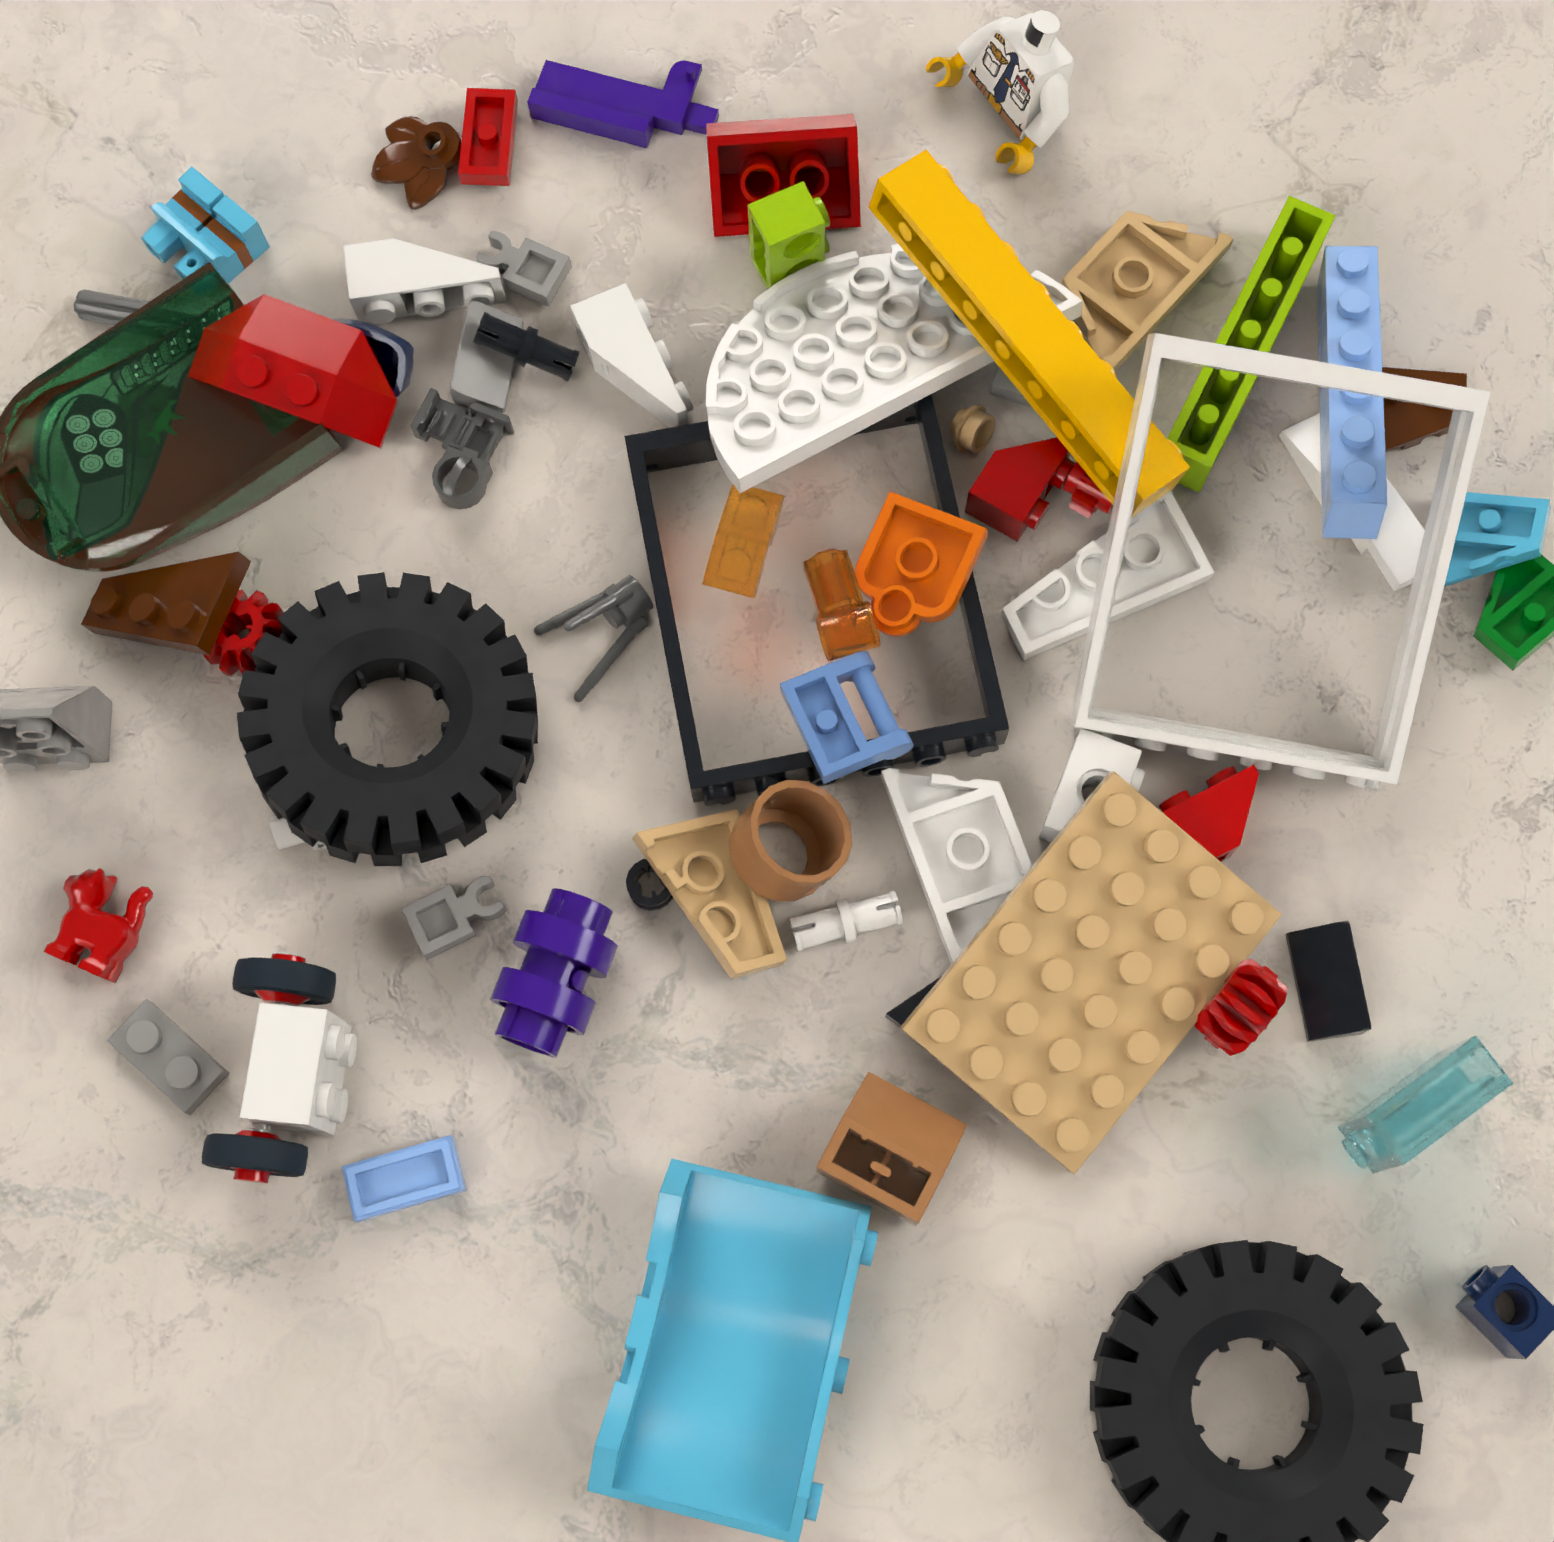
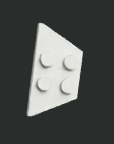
[881,768,1033,964]

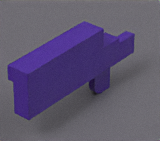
[527,60,719,148]

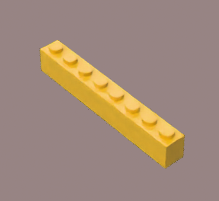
[868,150,1190,518]

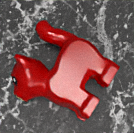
[43,868,153,983]

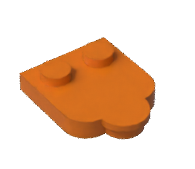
[855,491,989,637]

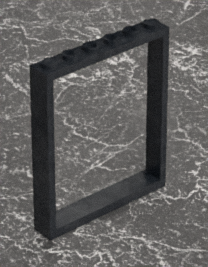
[624,394,1009,806]

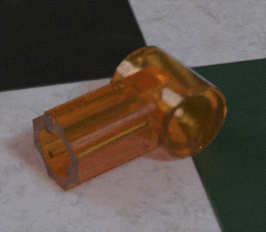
[803,548,881,662]

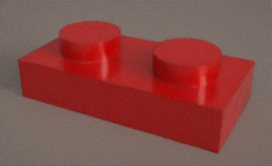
[458,88,518,186]

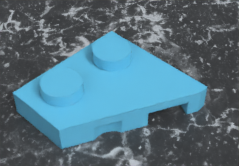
[1444,492,1551,587]

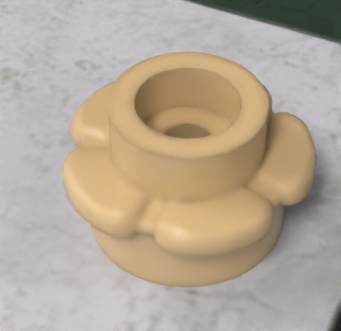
[950,404,996,453]

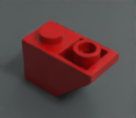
[965,437,1076,542]
[1159,764,1259,862]

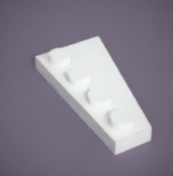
[1001,491,1215,660]

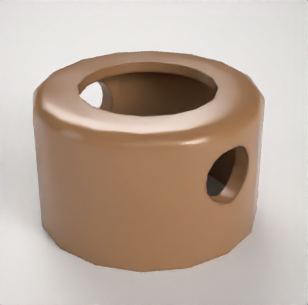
[729,780,852,902]

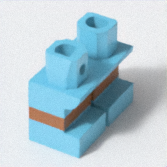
[141,166,270,292]

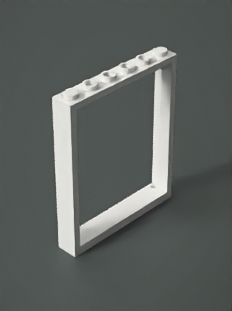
[1070,333,1491,789]

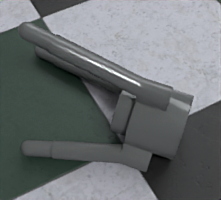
[534,575,653,702]

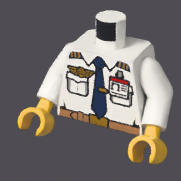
[925,10,1075,175]

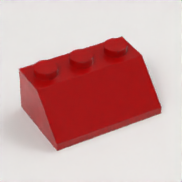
[706,114,861,237]

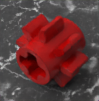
[1063,462,1113,519]

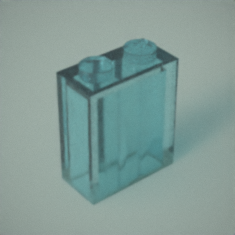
[1338,1035,1513,1173]

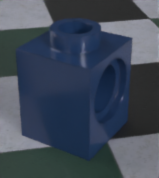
[1455,1265,1554,1359]

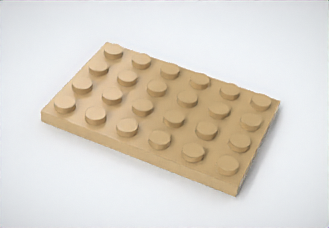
[900,771,1282,1174]

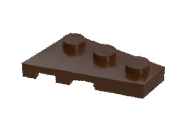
[81,551,251,655]

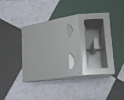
[0,686,112,772]

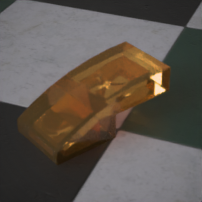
[702,484,785,598]

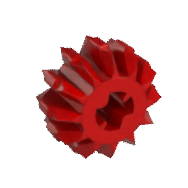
[203,589,284,677]
[1195,958,1288,1056]

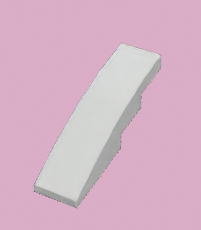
[1279,413,1425,592]

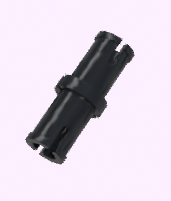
[473,312,580,382]

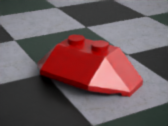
[188,294,398,448]

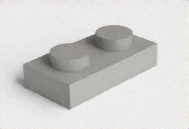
[107,999,229,1115]

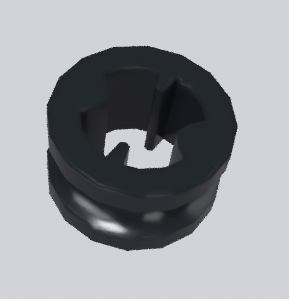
[626,859,673,911]

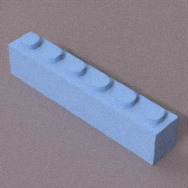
[1317,246,1387,539]

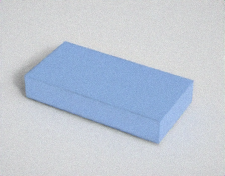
[342,1135,467,1222]

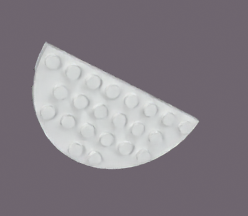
[706,244,1083,493]

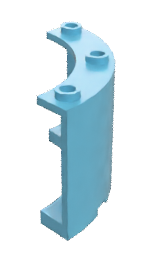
[587,1158,878,1542]

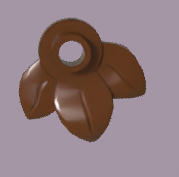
[371,116,461,210]

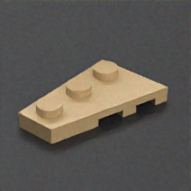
[632,809,787,979]

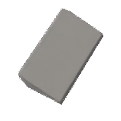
[450,300,524,413]

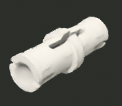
[789,891,903,952]

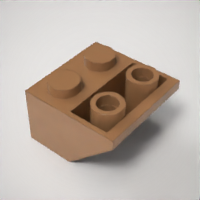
[816,1072,967,1226]

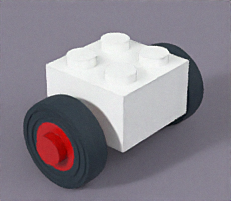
[201,953,357,1184]

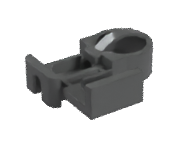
[410,388,514,510]

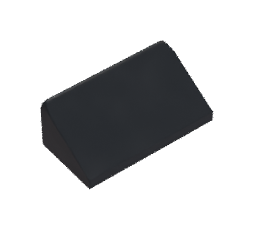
[1285,921,1371,1042]

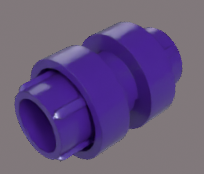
[490,888,618,1058]

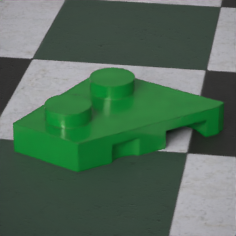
[1473,554,1554,671]

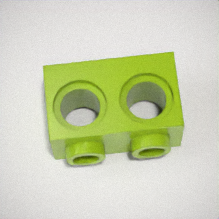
[747,181,830,289]

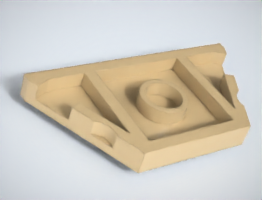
[1062,211,1233,372]

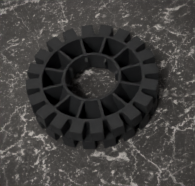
[237,572,538,866]
[1090,1240,1424,1542]

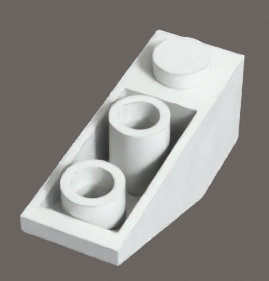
[343,238,507,324]
[570,283,693,428]

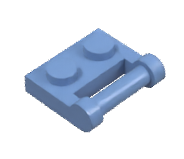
[780,651,914,784]

